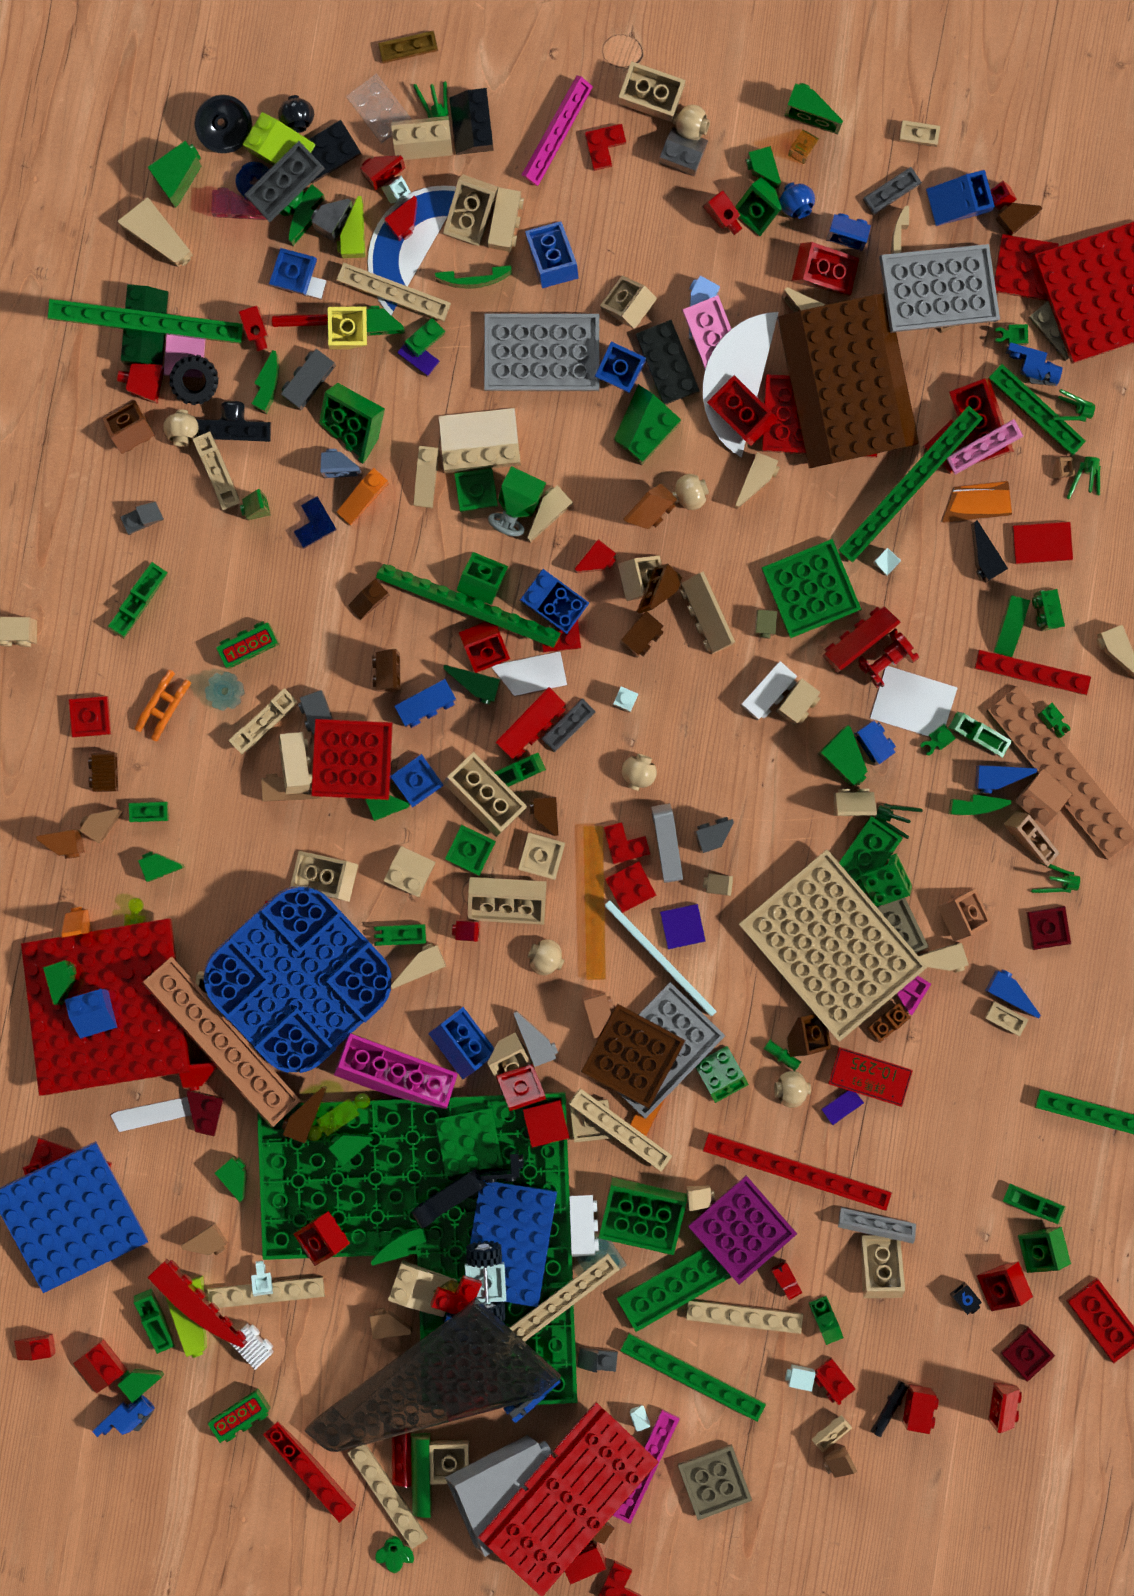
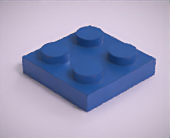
[269,248,317,295]
[390,754,444,808]

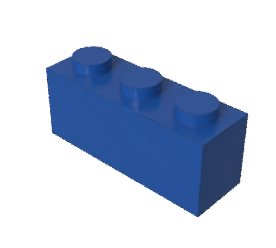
[395,679,456,728]

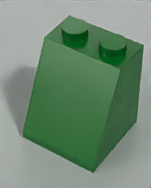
[148,141,202,208]
[818,725,868,786]

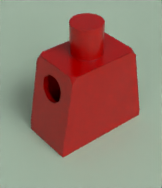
[702,190,742,235]
[239,305,268,352]
[117,364,164,404]

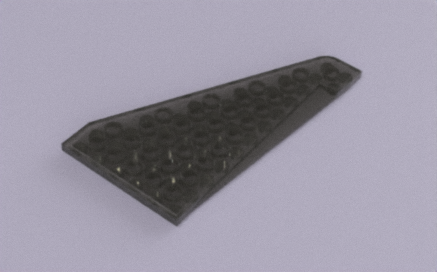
[305,1297,561,1452]

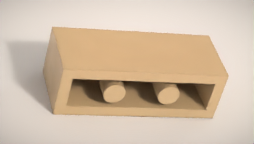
[488,187,524,252]
[279,732,312,794]

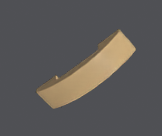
[891,206,909,254]
[193,432,241,510]
[228,688,298,754]

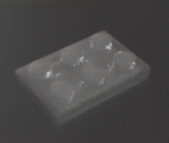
[346,73,411,144]

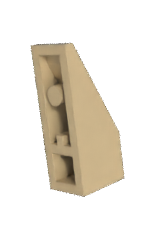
[414,446,439,508]
[734,452,780,509]
[528,485,573,543]
[1097,625,1134,678]
[918,942,969,973]
[391,943,446,989]

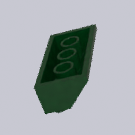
[121,284,169,366]

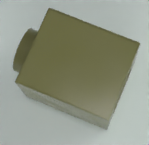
[755,610,777,639]

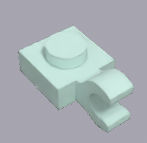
[251,1261,273,1296]

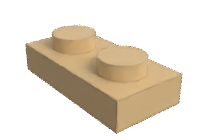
[899,120,940,147]
[985,1001,1029,1036]
[811,1415,852,1452]

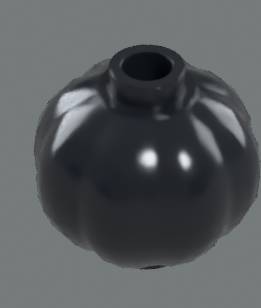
[278,95,315,133]

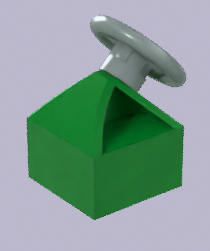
[488,466,546,536]

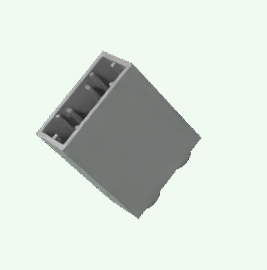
[445,1435,554,1557]

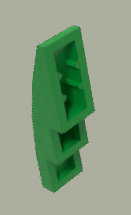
[108,562,168,639]

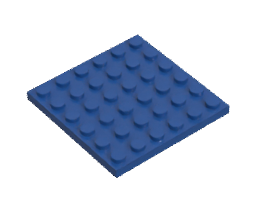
[0,1141,148,1293]

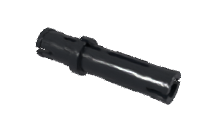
[870,1380,909,1437]

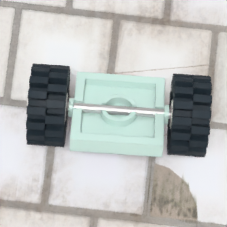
[465,1241,506,1326]

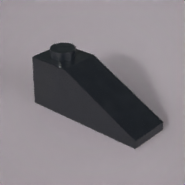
[971,520,1008,582]

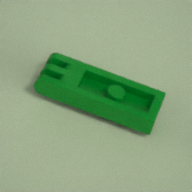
[374,924,426,946]

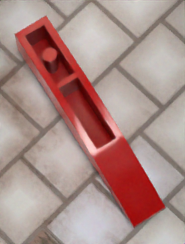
[147,1259,247,1348]
[263,1422,356,1523]

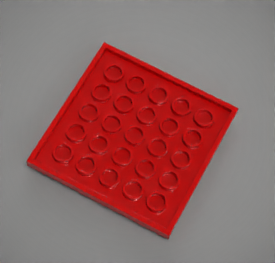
[1033,222,1134,364]

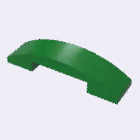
[435,266,512,289]

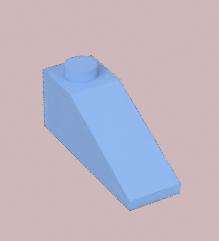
[689,276,720,340]

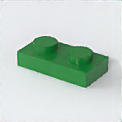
[404,318,445,358]
[129,802,169,822]

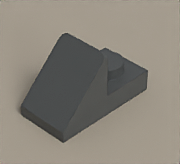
[120,502,164,535]
[578,1348,618,1373]

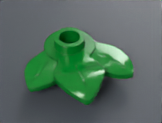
[375,1536,414,1574]

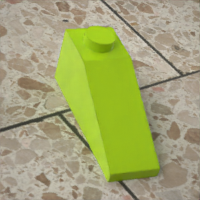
[337,196,365,258]

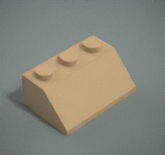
[391,116,453,160]

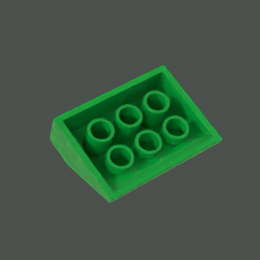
[599,1177,687,1255]

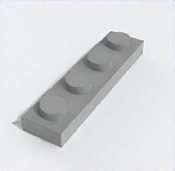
[838,1208,916,1244]

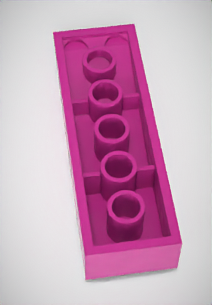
[334,1033,458,1109]

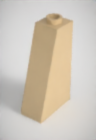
[118,197,193,267]

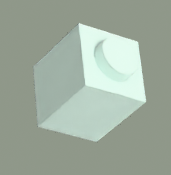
[613,686,638,712]
[785,1364,816,1392]

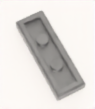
[863,167,922,215]
[541,698,596,752]

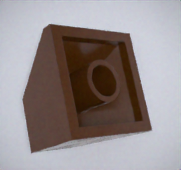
[787,1013,832,1057]

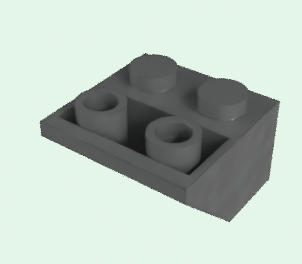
[694,817,734,853]

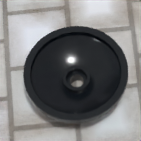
[194,94,252,153]

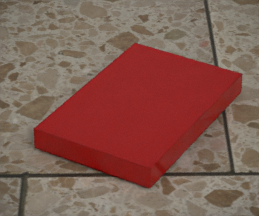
[1012,522,1073,564]

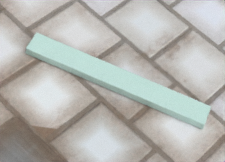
[605,900,717,1016]

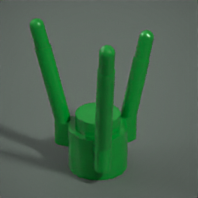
[413,81,449,118]
[1052,389,1095,422]
[1067,457,1101,499]
[1031,863,1080,893]

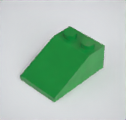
[784,83,843,135]

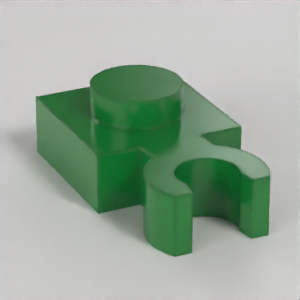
[994,324,1029,345]
[1037,702,1071,738]
[920,723,956,756]

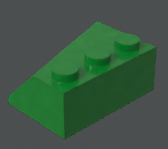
[319,383,385,464]
[614,384,681,465]

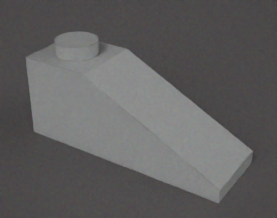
[513,1011,558,1067]

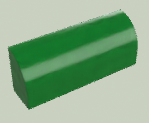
[411,1433,432,1518]

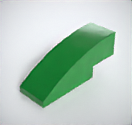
[288,184,325,246]
[251,350,279,414]
[993,595,1030,657]
[948,711,1012,758]
[494,753,546,787]
[948,794,1012,815]
[1003,1184,1066,1225]
[371,1226,427,1266]
[133,1288,175,1354]

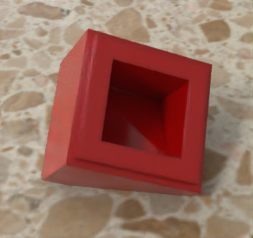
[990,181,1017,209]

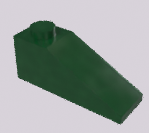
[443,665,500,705]

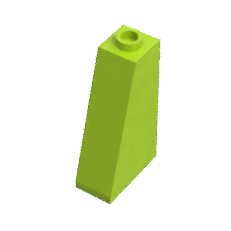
[165,1276,207,1358]

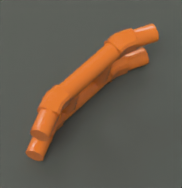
[135,670,191,741]

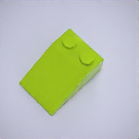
[243,112,315,166]

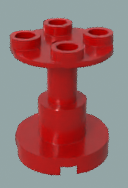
[858,629,919,688]

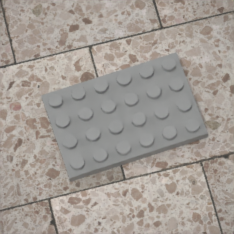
[879,244,1000,333]
[484,314,599,391]
[618,982,725,1119]

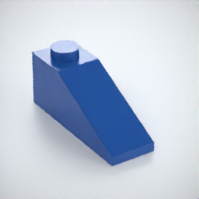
[975,765,1037,793]
[985,969,1041,1018]

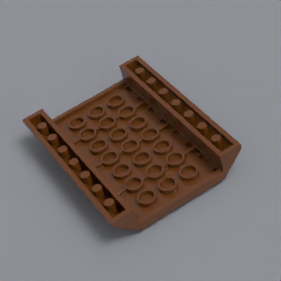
[777,293,919,468]

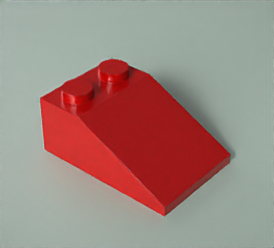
[792,242,860,296]
[707,375,778,446]
[988,1382,1022,1433]

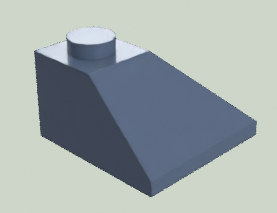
[320,449,362,478]

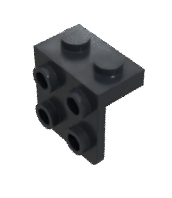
[480,1150,524,1183]

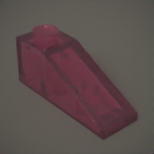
[211,187,267,220]

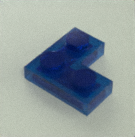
[294,496,337,549]

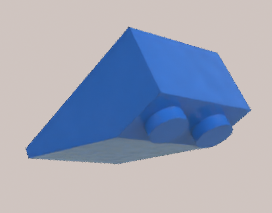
[525,221,579,288]

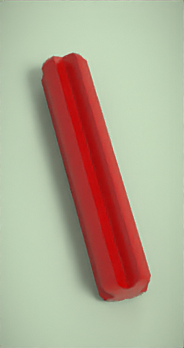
[272,314,328,327]

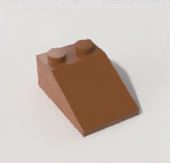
[623,484,678,529]

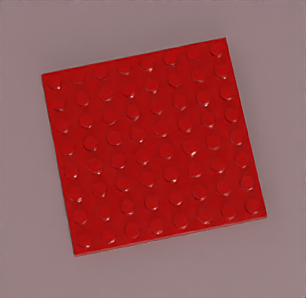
[21,918,191,1096]

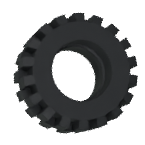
[169,355,219,405]

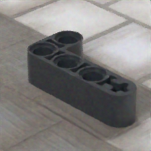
[410,1168,487,1229]

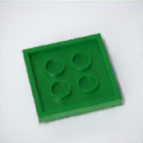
[435,1107,503,1177]

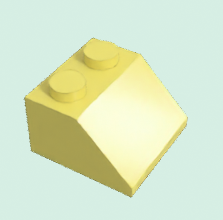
[328,307,367,349]

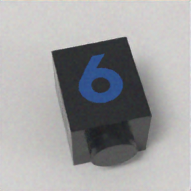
[950,1282,982,1315]

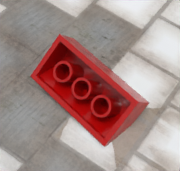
[949,378,1014,464]
[822,606,901,673]
[495,687,566,760]

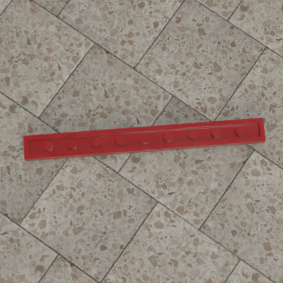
[703,1132,892,1211]

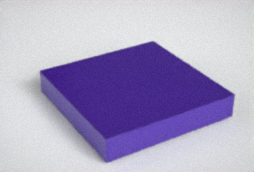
[660,904,706,949]

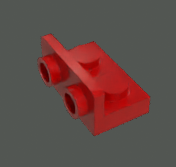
[814,1357,856,1405]

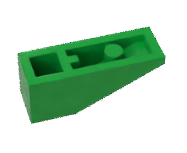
[240,489,271,520]

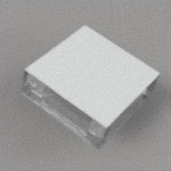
[304,277,327,300]

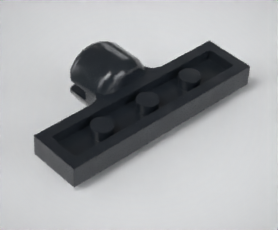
[196,401,271,442]

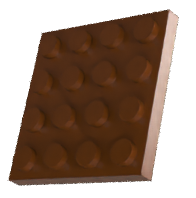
[581,1003,686,1108]

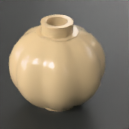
[673,105,710,140]
[163,409,199,447]
[672,474,709,510]
[622,754,657,791]
[527,939,564,975]
[774,1071,811,1108]

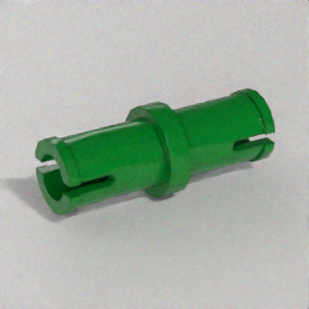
[763,1039,802,1072]

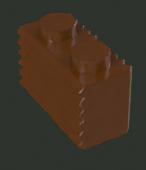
[88,753,118,792]

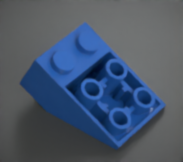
[926,170,995,226]
[519,569,589,634]

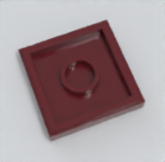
[1026,906,1071,950]
[1000,1327,1055,1382]

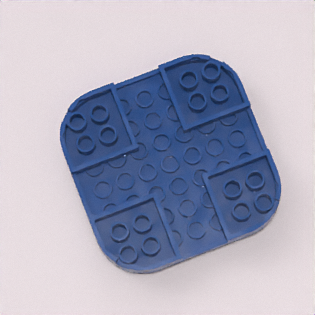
[204,886,392,1073]

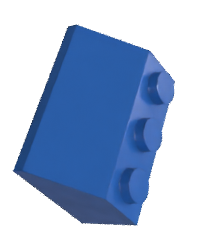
[428,1007,495,1079]

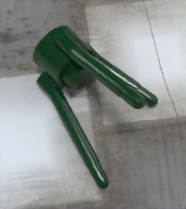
[875,803,923,839]

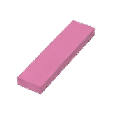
[947,419,1024,475]

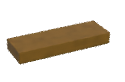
[378,30,438,63]

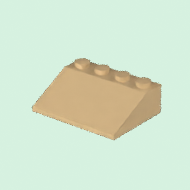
[439,408,521,473]

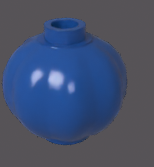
[779,182,815,219]

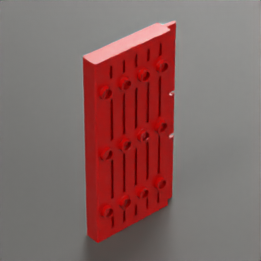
[478,1402,659,1596]

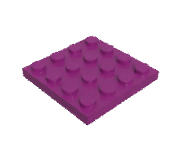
[688,1175,797,1285]

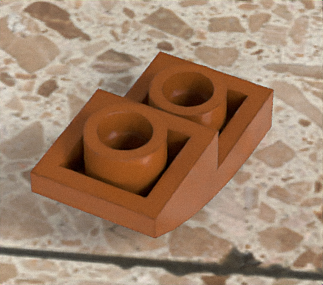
[867,1003,911,1043]

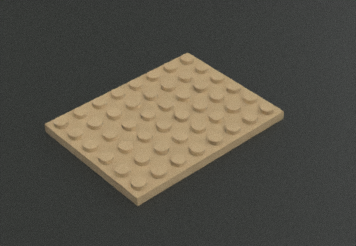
[739,849,927,1042]

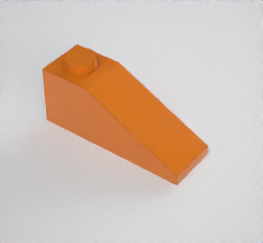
[336,468,389,526]
[61,907,91,937]

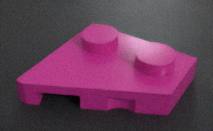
[897,976,931,1015]

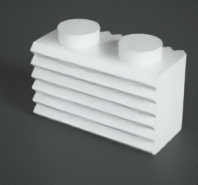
[229,1323,274,1370]

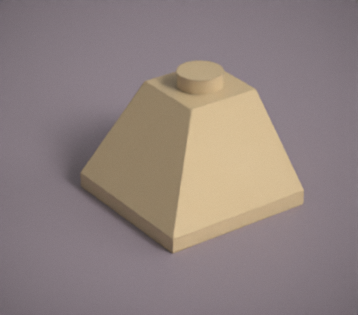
[487,1032,532,1080]

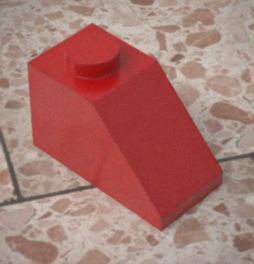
[384,196,418,241]
[574,539,616,573]
[452,920,480,942]
[14,1334,56,1361]

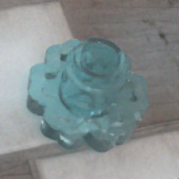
[205,672,245,711]

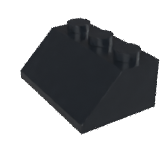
[449,88,494,155]

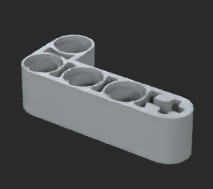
[651,803,683,883]

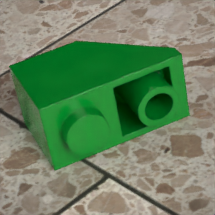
[809,1296,844,1345]

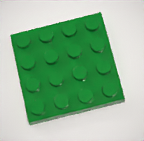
[761,539,862,639]

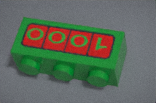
[216,621,280,669]
[208,1388,271,1443]

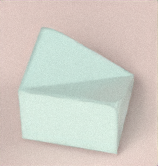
[381,175,411,204]
[873,548,901,576]
[630,1405,650,1432]

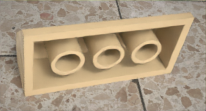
[679,572,735,654]
[443,752,527,837]
[468,877,547,925]

